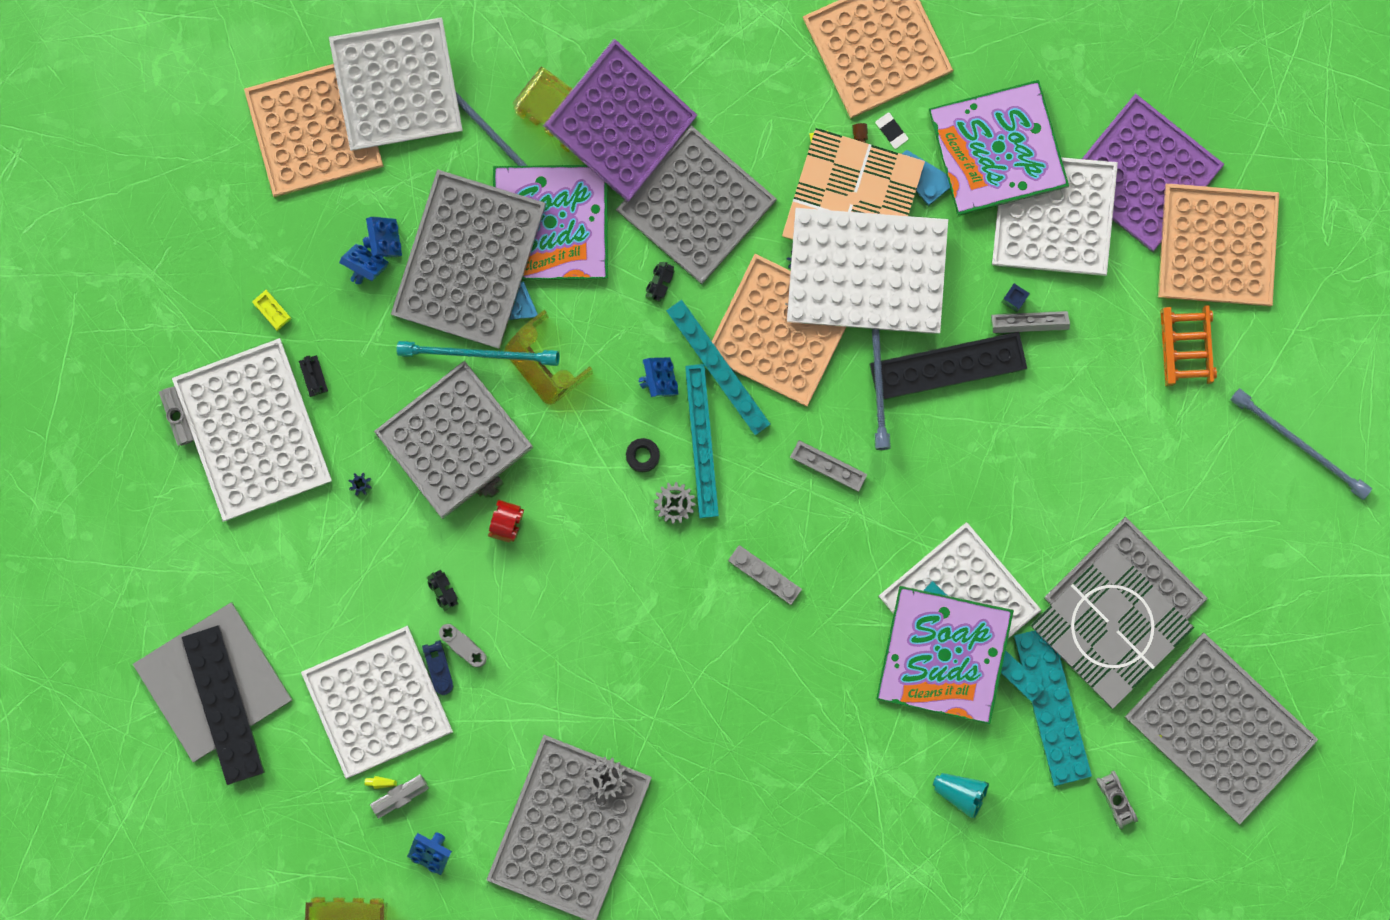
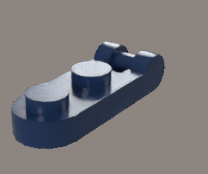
[422,640,454,695]

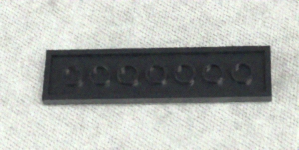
[869,332,1027,400]
[181,625,265,785]

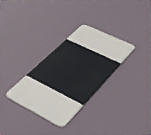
[875,113,908,149]

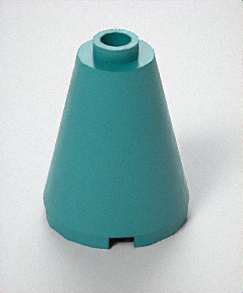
[933,773,989,818]

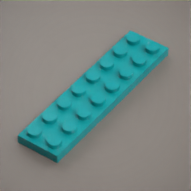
[1013,630,1092,786]

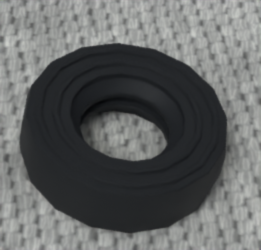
[626,438,660,472]

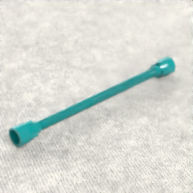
[397,341,560,366]

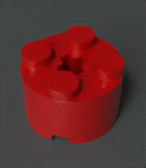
[488,500,525,543]

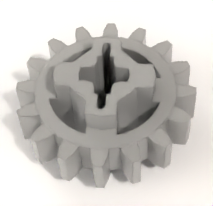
[654,482,695,524]
[585,757,627,799]

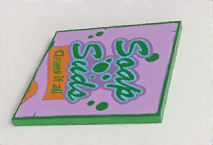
[929,80,1069,216]
[493,165,608,280]
[876,586,1014,724]

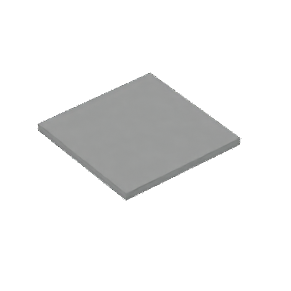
[133,602,292,762]

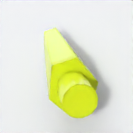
[365,776,397,789]

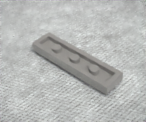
[991,311,1070,333]
[790,440,867,492]
[728,545,802,605]

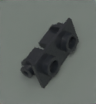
[645,262,675,302]
[299,355,328,397]
[427,570,459,612]

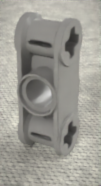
[439,624,487,667]
[1096,770,1138,830]

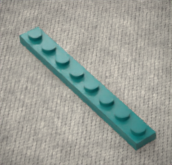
[666,300,771,435]
[685,364,719,518]
[923,581,1045,702]

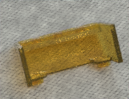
[505,309,593,405]

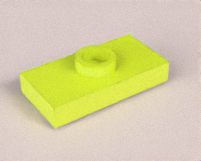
[252,290,292,331]

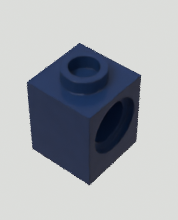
[1002,283,1030,312]

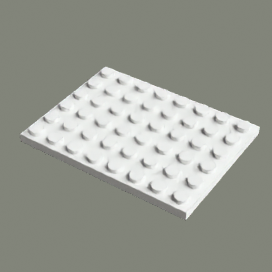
[787,208,948,334]
[172,338,332,522]

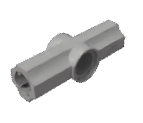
[159,387,194,446]
[370,774,429,819]

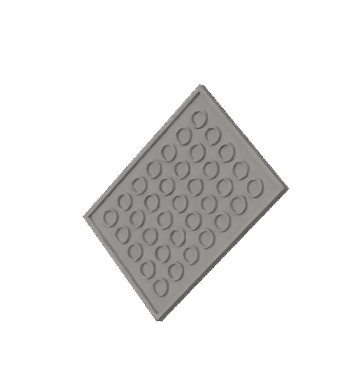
[391,169,546,349]
[1125,633,1318,824]
[487,735,652,920]

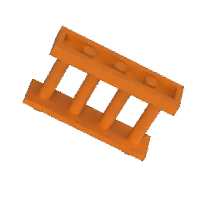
[1160,305,1217,386]

